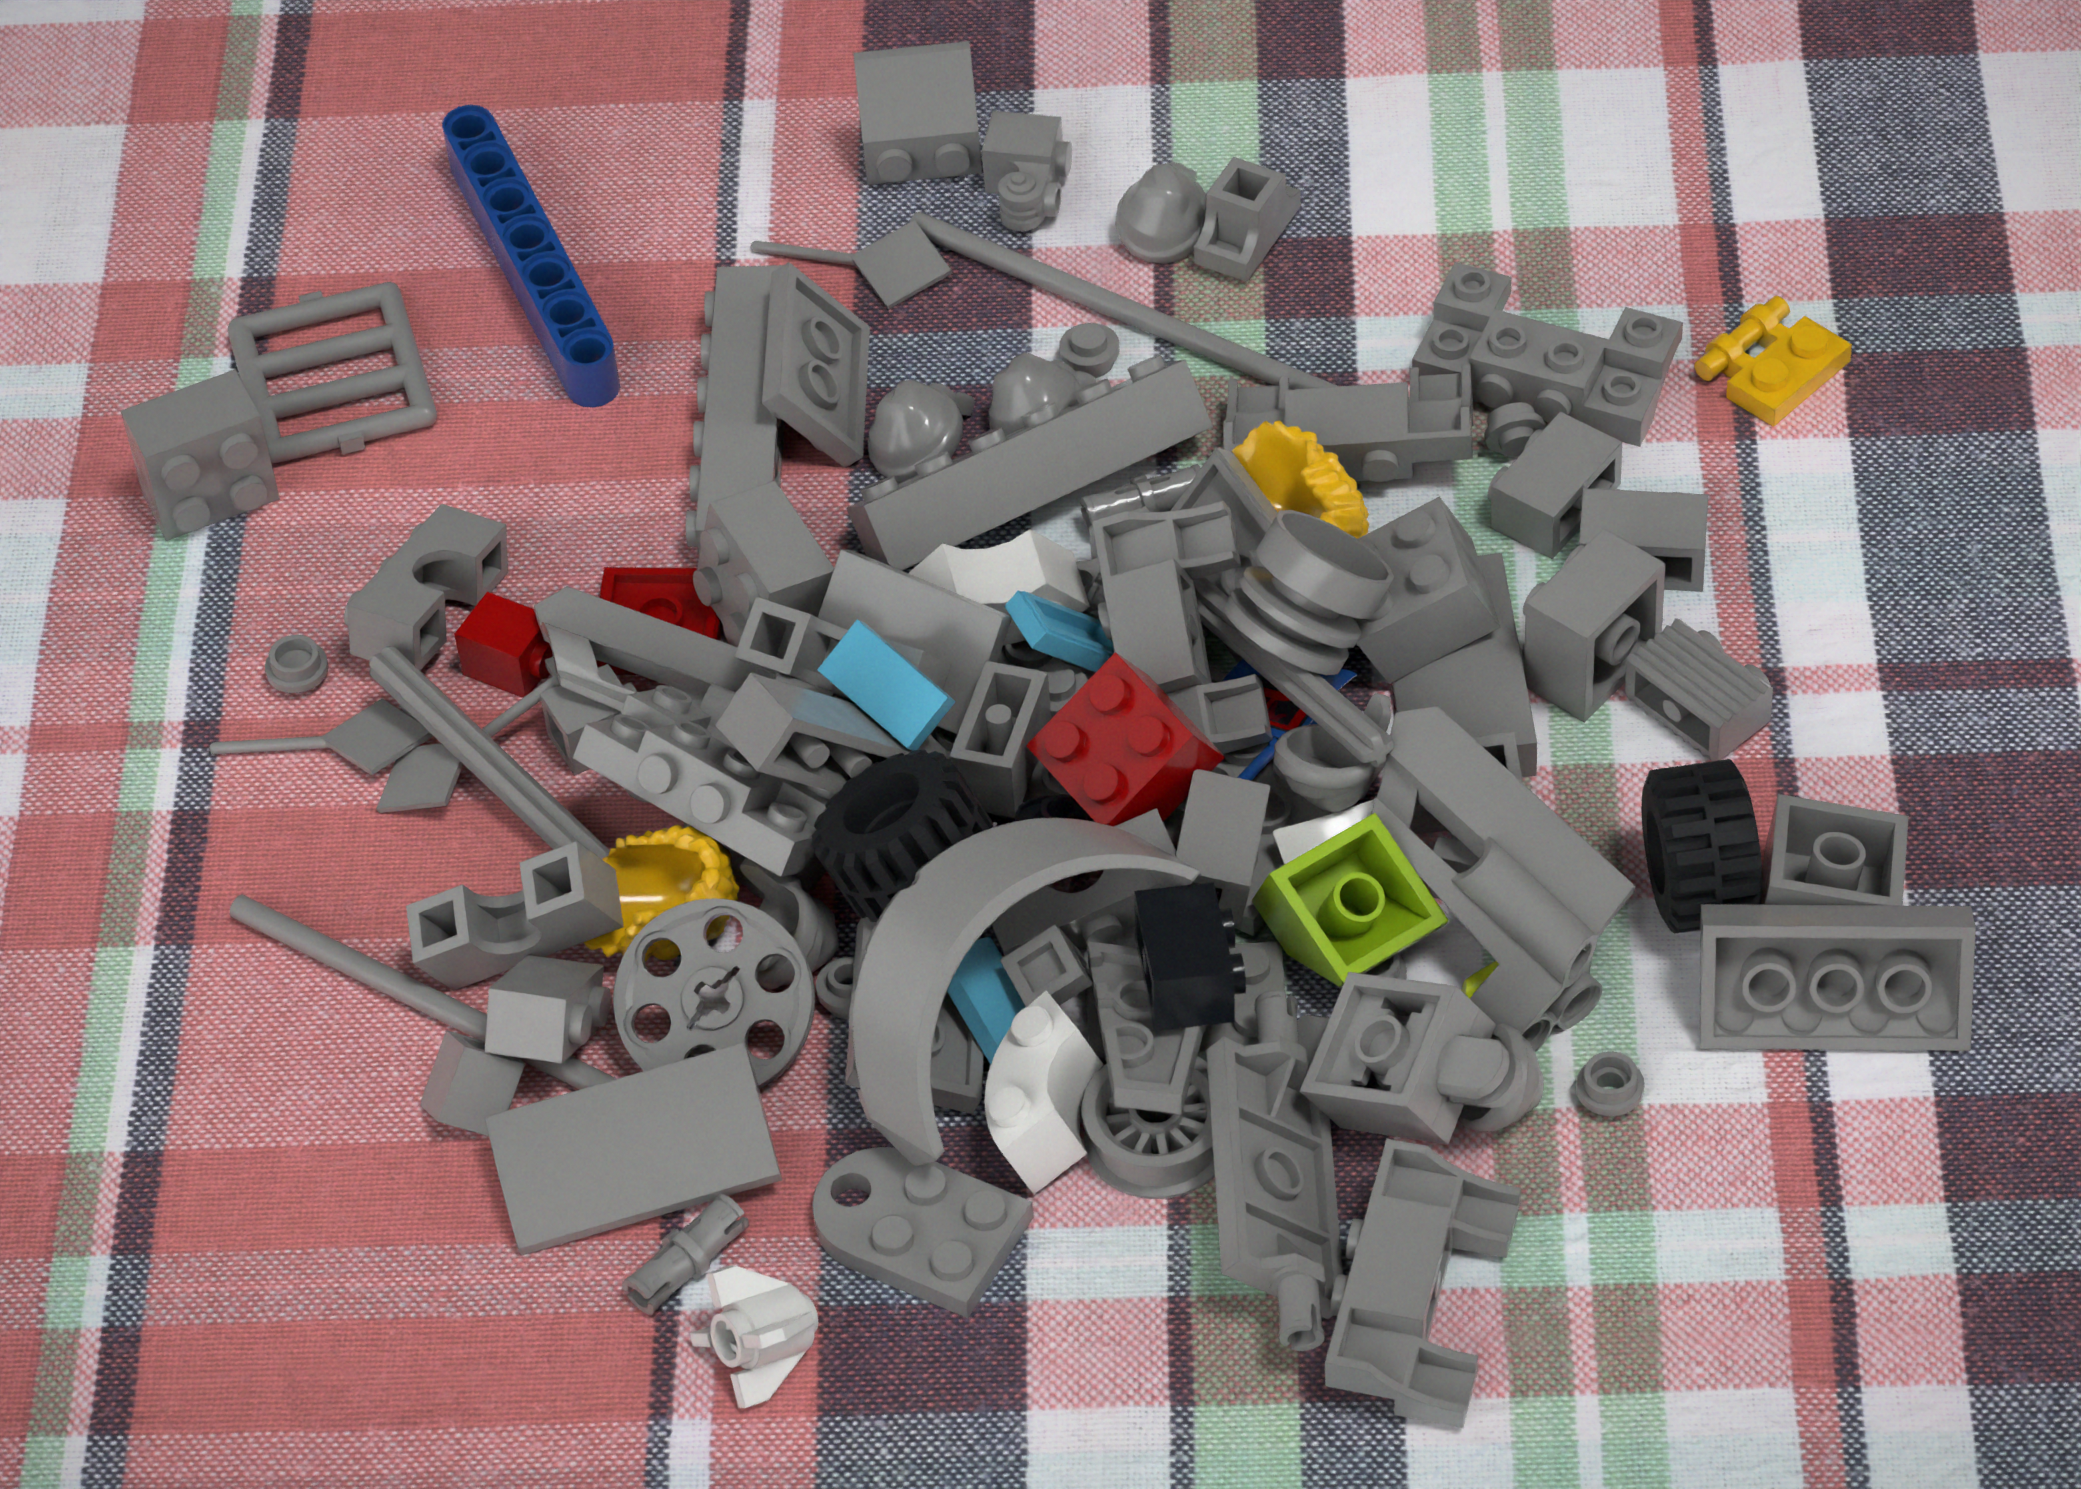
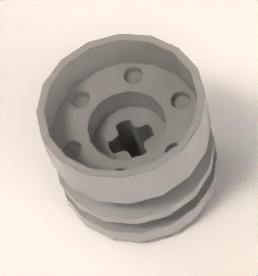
[1224,510,1394,675]

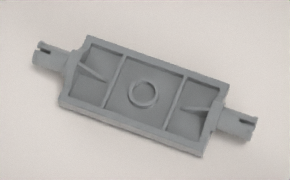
[1206,990,1343,1351]

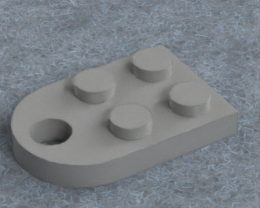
[812,1147,1034,1318]

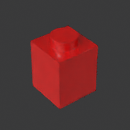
[454,591,553,698]

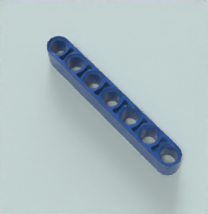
[442,105,620,408]

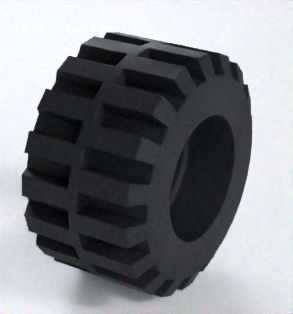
[812,750,994,923]
[1641,759,1763,934]

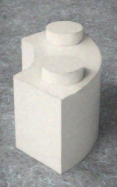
[908,529,1090,645]
[984,990,1104,1194]

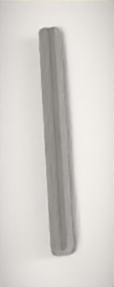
[1193,577,1394,767]
[369,646,610,859]

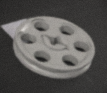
[613,898,815,1089]

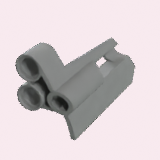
[1372,706,1635,1052]

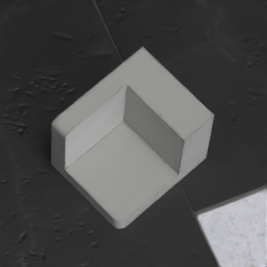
[1000,924,1093,1007]
[421,1030,525,1136]

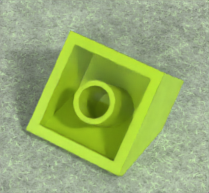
[1251,813,1449,987]

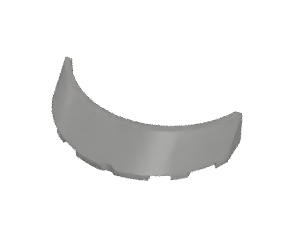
[849,818,1201,1166]

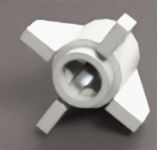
[690,1266,818,1408]

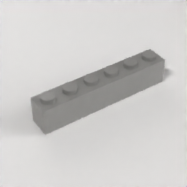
[686,265,785,556]
[846,355,1213,571]

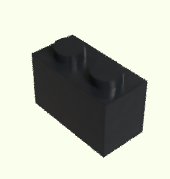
[1134,882,1246,1031]

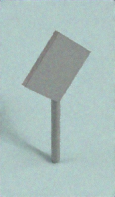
[751,220,952,310]
[376,674,560,813]
[209,699,433,775]

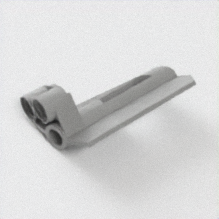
[534,586,836,750]

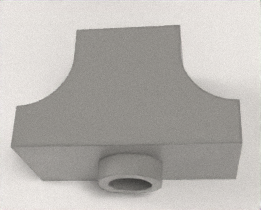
[1194,157,1301,282]

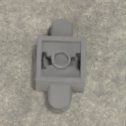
[1297,972,1523,1144]

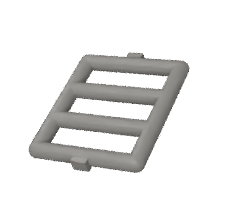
[228,282,437,464]

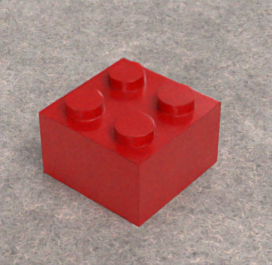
[1026,652,1225,827]

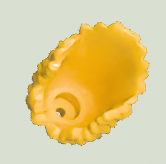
[1232,420,1369,539]
[584,825,739,961]

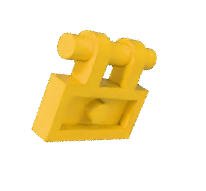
[1694,296,1852,427]

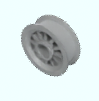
[1082,1056,1215,1199]

